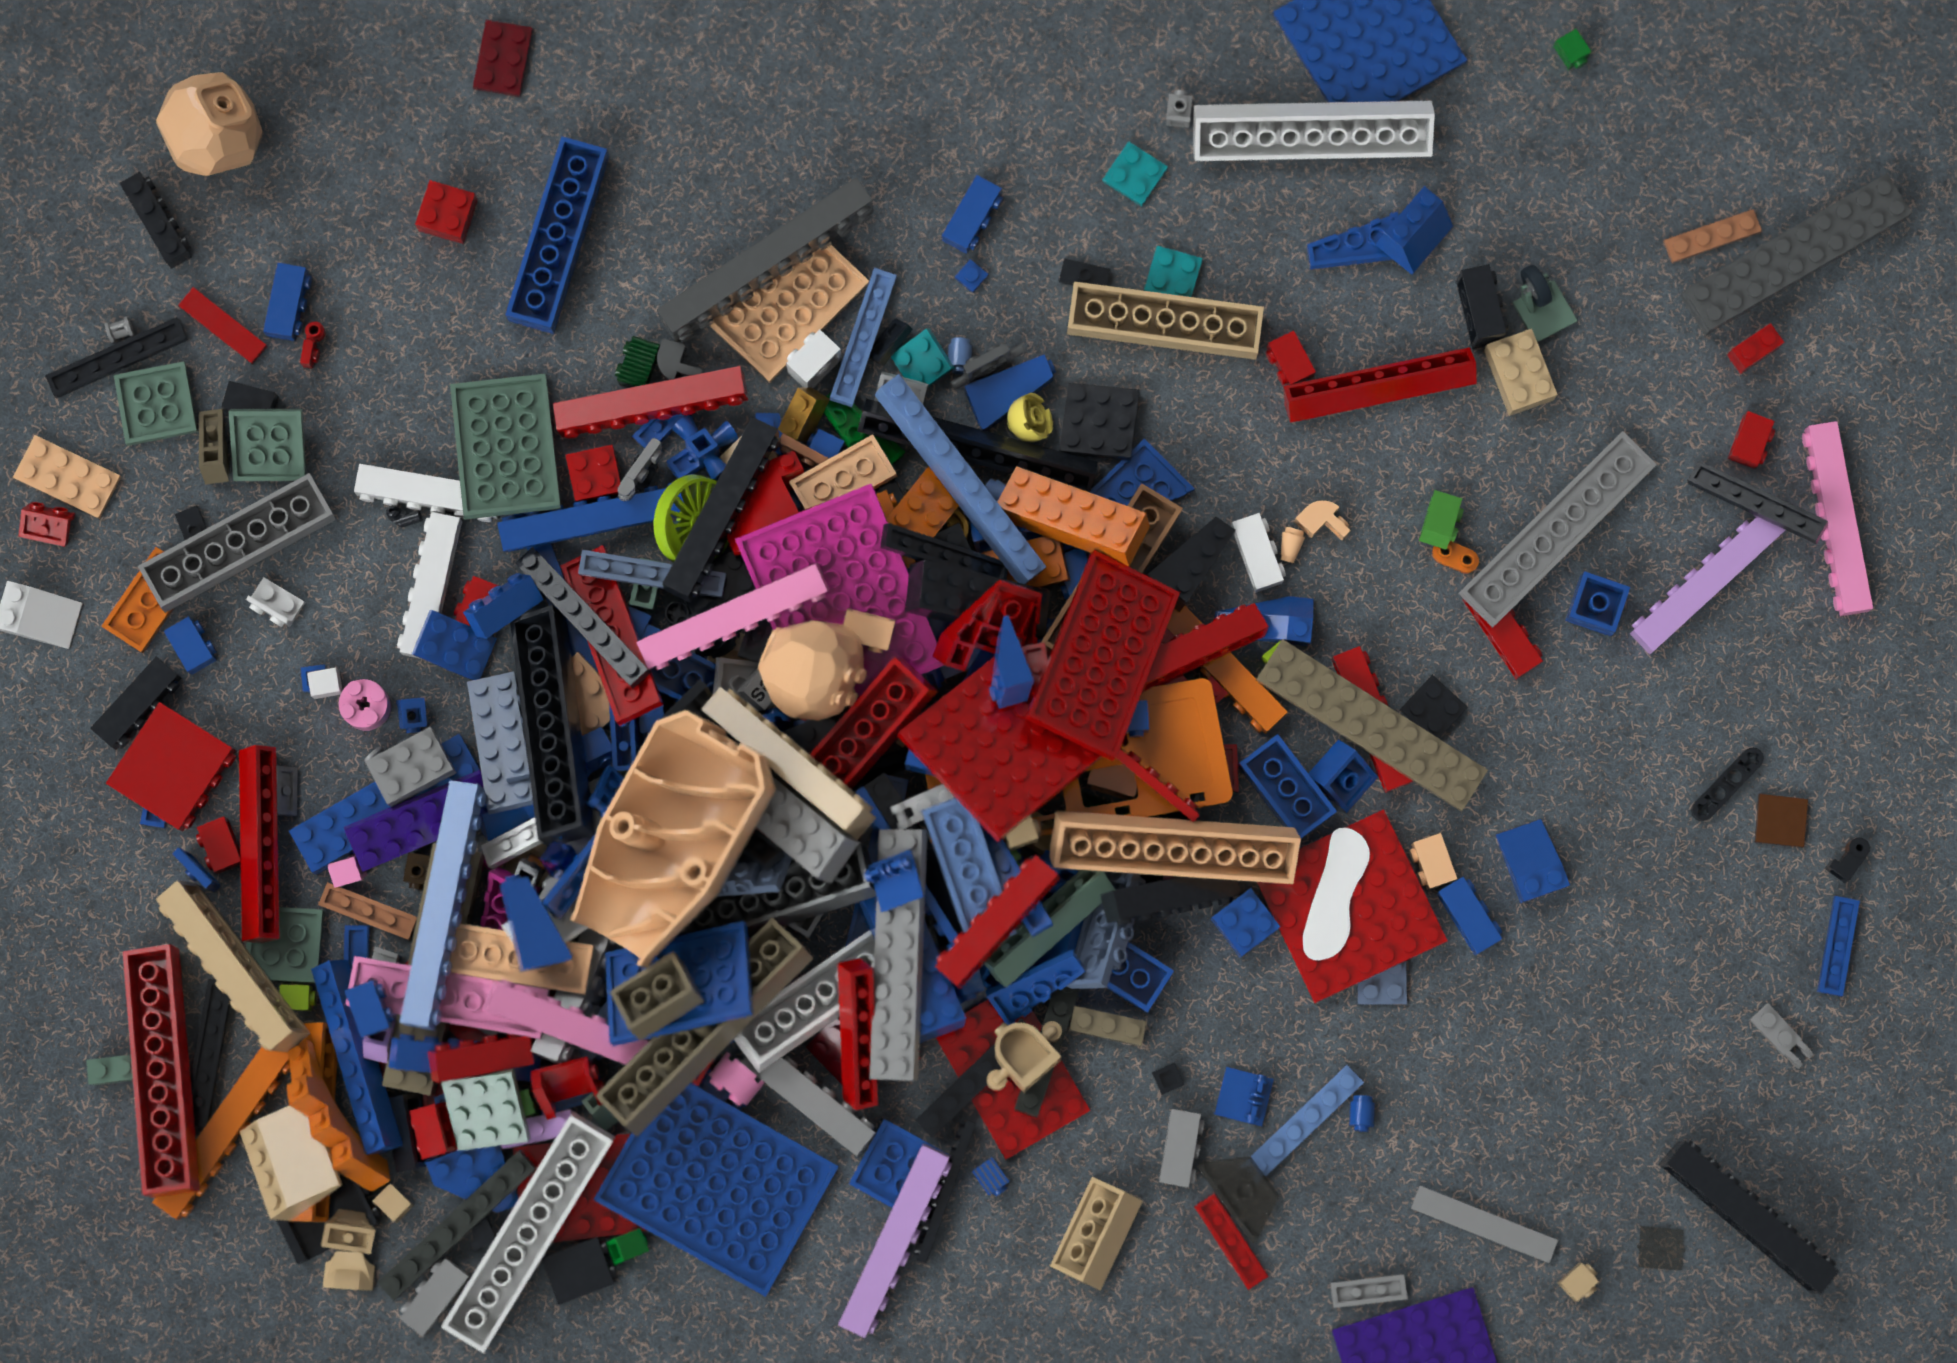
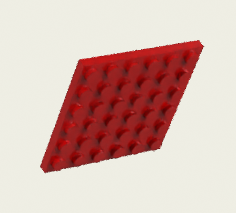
[898,657,1103,842]
[1257,809,1448,1004]

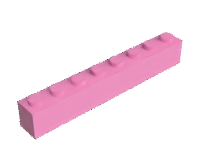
[1802,421,1873,616]
[636,562,829,671]
[482,979,652,1065]

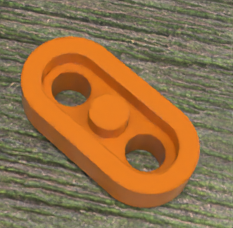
[1432,541,1479,574]

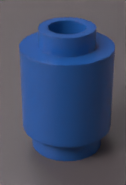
[1349,1095,1375,1132]

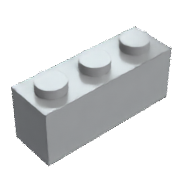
[1159,1109,1204,1188]
[399,1258,471,1337]

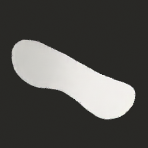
[1303,828,1370,960]

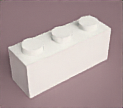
[1231,513,1286,593]

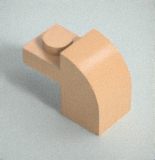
[1294,501,1351,540]

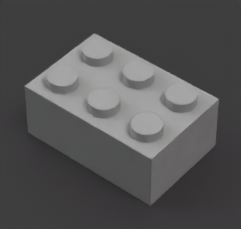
[365,727,457,807]

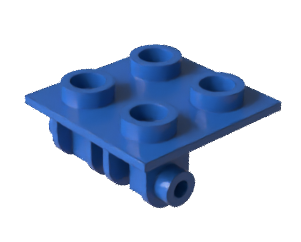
[864,849,924,913]
[1215,1067,1274,1127]

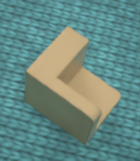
[373,1184,414,1223]

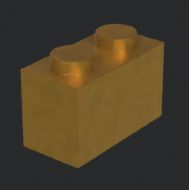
[778,387,830,441]

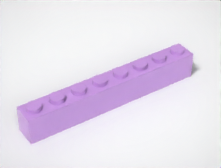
[1630,515,1785,655]
[838,1143,952,1338]

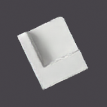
[307,668,343,699]

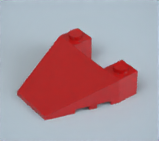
[726,451,819,555]
[932,579,1042,671]

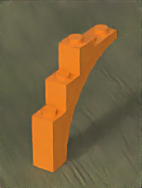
[287,1039,391,1192]

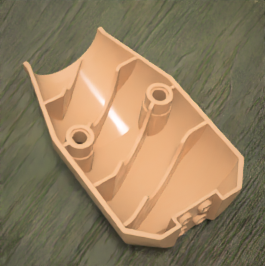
[570,710,776,967]

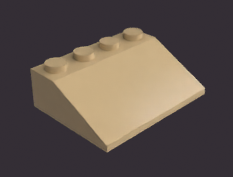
[240,1106,342,1221]

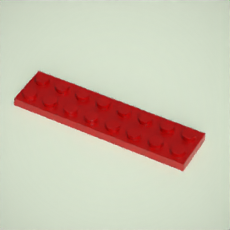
[561,545,663,726]

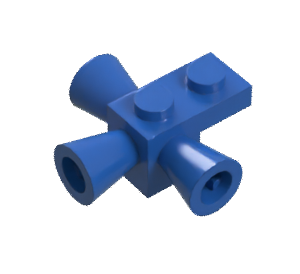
[666,415,739,481]

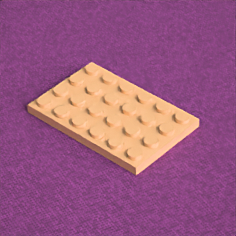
[710,245,869,383]

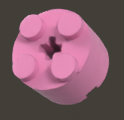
[339,679,391,731]
[708,1052,765,1107]

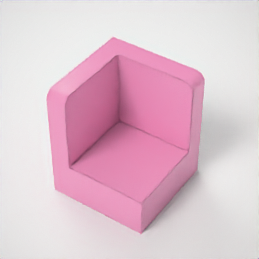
[327,854,368,888]

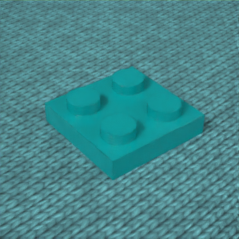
[1102,141,1168,207]
[1144,245,1203,297]
[891,328,955,388]

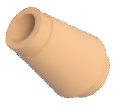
[1280,527,1305,563]

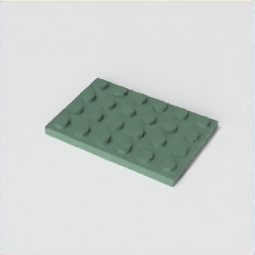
[450,374,561,520]

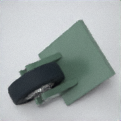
[1512,265,1577,343]

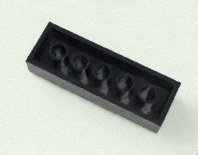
[905,560,1050,640]

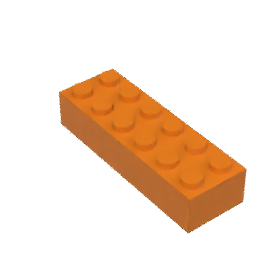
[997,466,1150,567]

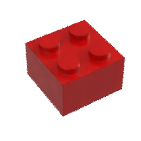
[415,180,478,244]
[565,445,621,504]

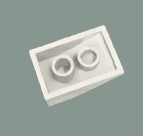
[0,581,83,649]

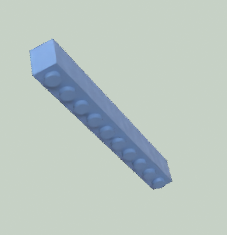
[875,374,1046,584]
[400,780,486,1031]

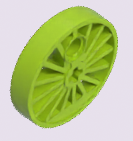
[653,474,729,562]

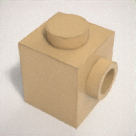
[1557,1263,1599,1301]

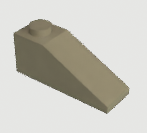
[199,409,229,485]

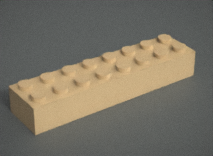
[1067,282,1264,360]
[701,687,876,840]
[156,880,310,1052]

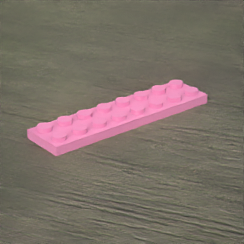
[346,956,550,1039]

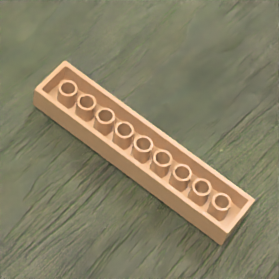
[1049,811,1301,884]

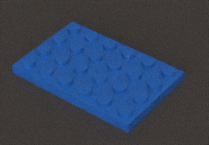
[605,921,753,1046]

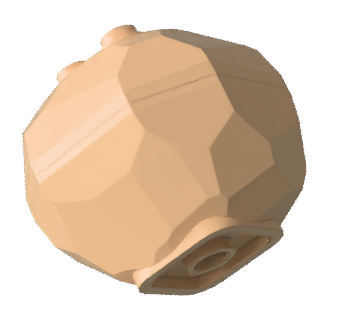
[156,72,263,176]
[758,621,867,721]

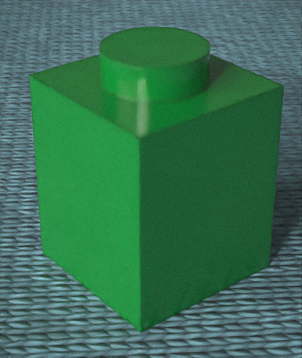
[1553,29,1591,70]
[605,1228,649,1265]

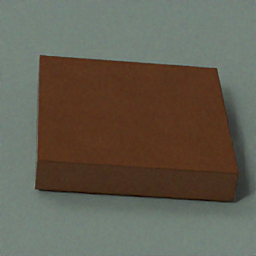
[1754,794,1808,848]

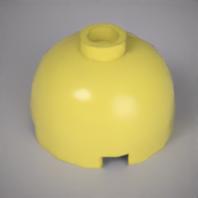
[1007,393,1053,442]

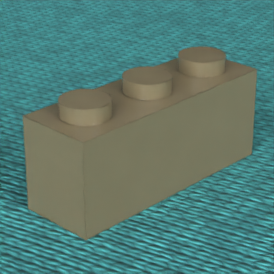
[1069,1006,1147,1047]

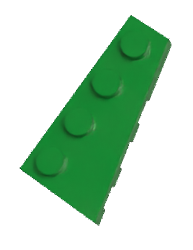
[824,391,905,466]

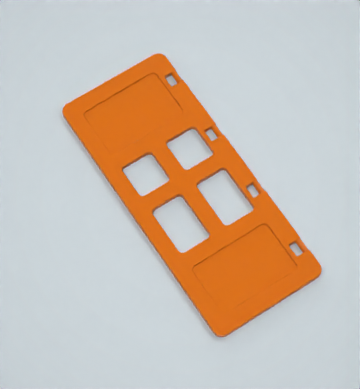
[925,678,1233,843]

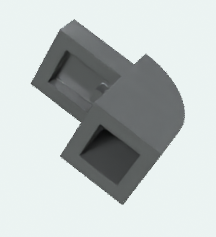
[657,338,704,380]

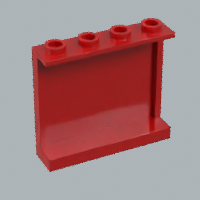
[105,702,236,832]

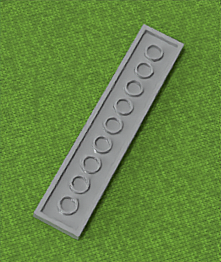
[1458,431,1657,628]
[870,830,927,1081]

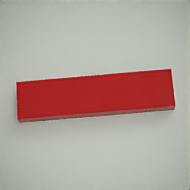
[178,287,267,365]
[1194,1193,1269,1290]

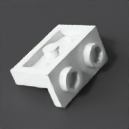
[246,577,305,627]

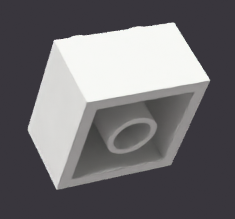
[786,329,842,388]

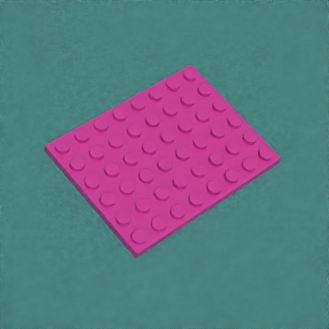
[735,483,944,701]

